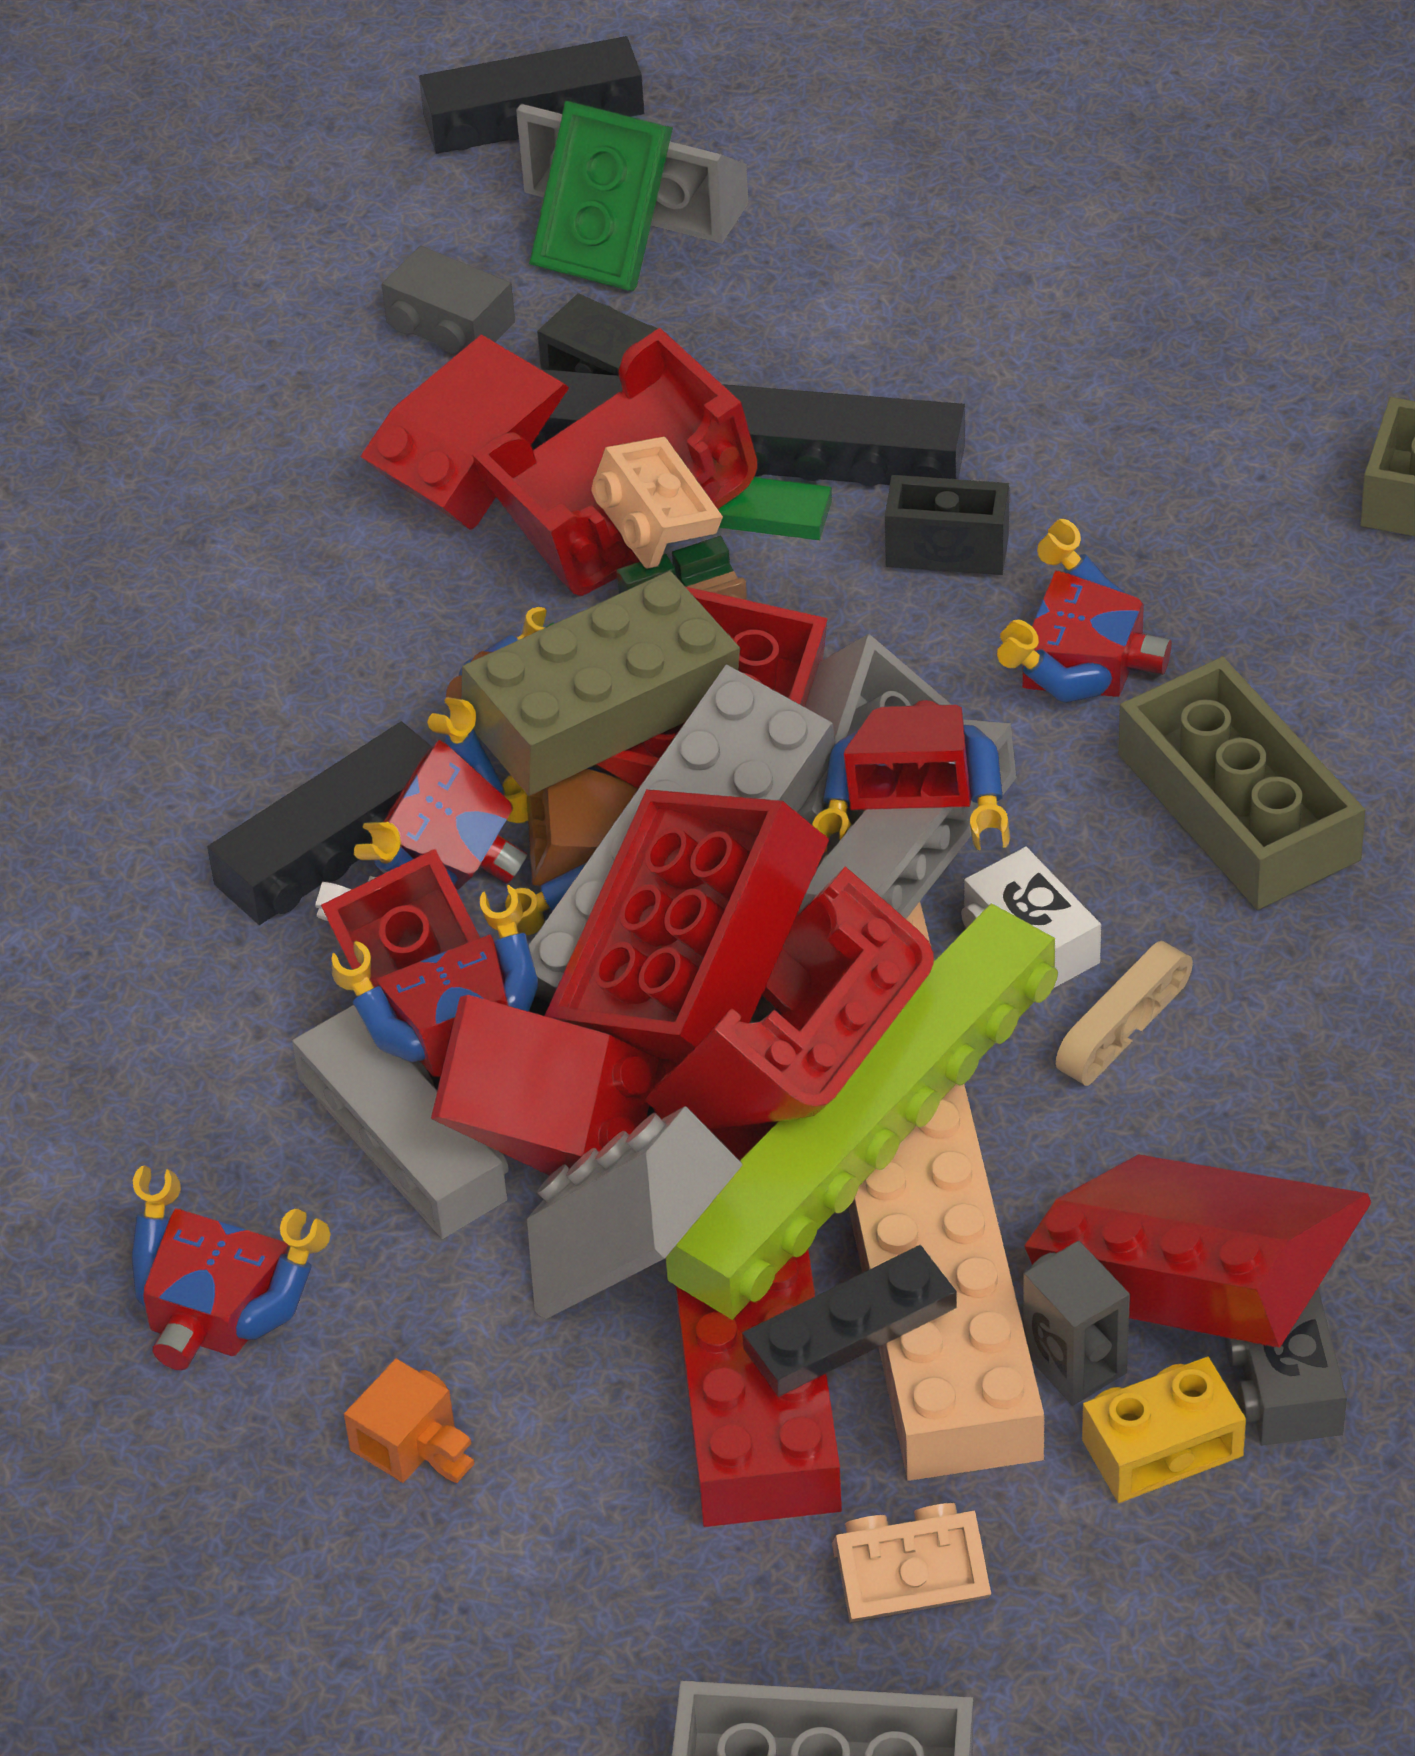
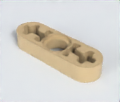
[1056,941,1193,1086]

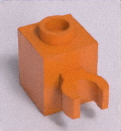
[344,1358,474,1483]

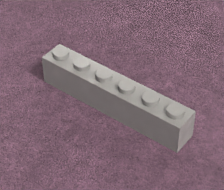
[796,719,1016,919]

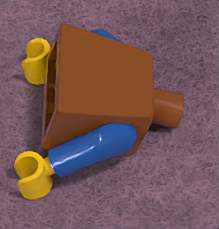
[502,766,638,935]

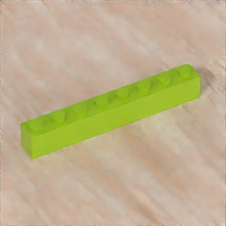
[666,903,1058,1320]

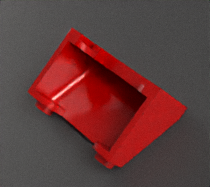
[472,328,757,596]
[645,866,934,1129]

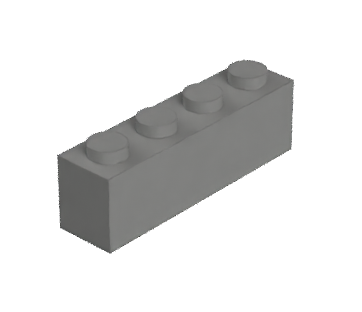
[292,1005,509,1239]

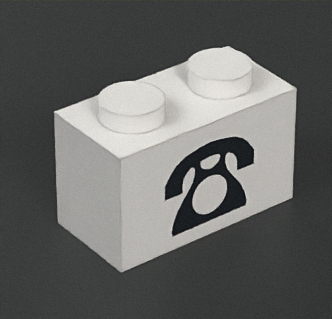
[961,847,1101,988]

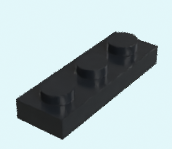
[742,1244,957,1397]

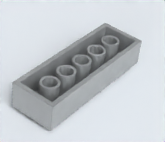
[529,664,836,1004]

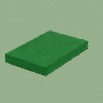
[529,101,673,291]

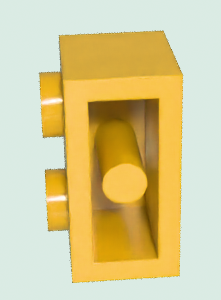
[1082,1356,1246,1503]

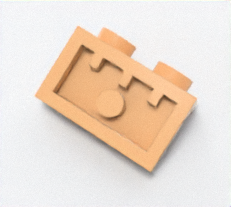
[591,437,723,569]
[832,1503,991,1622]

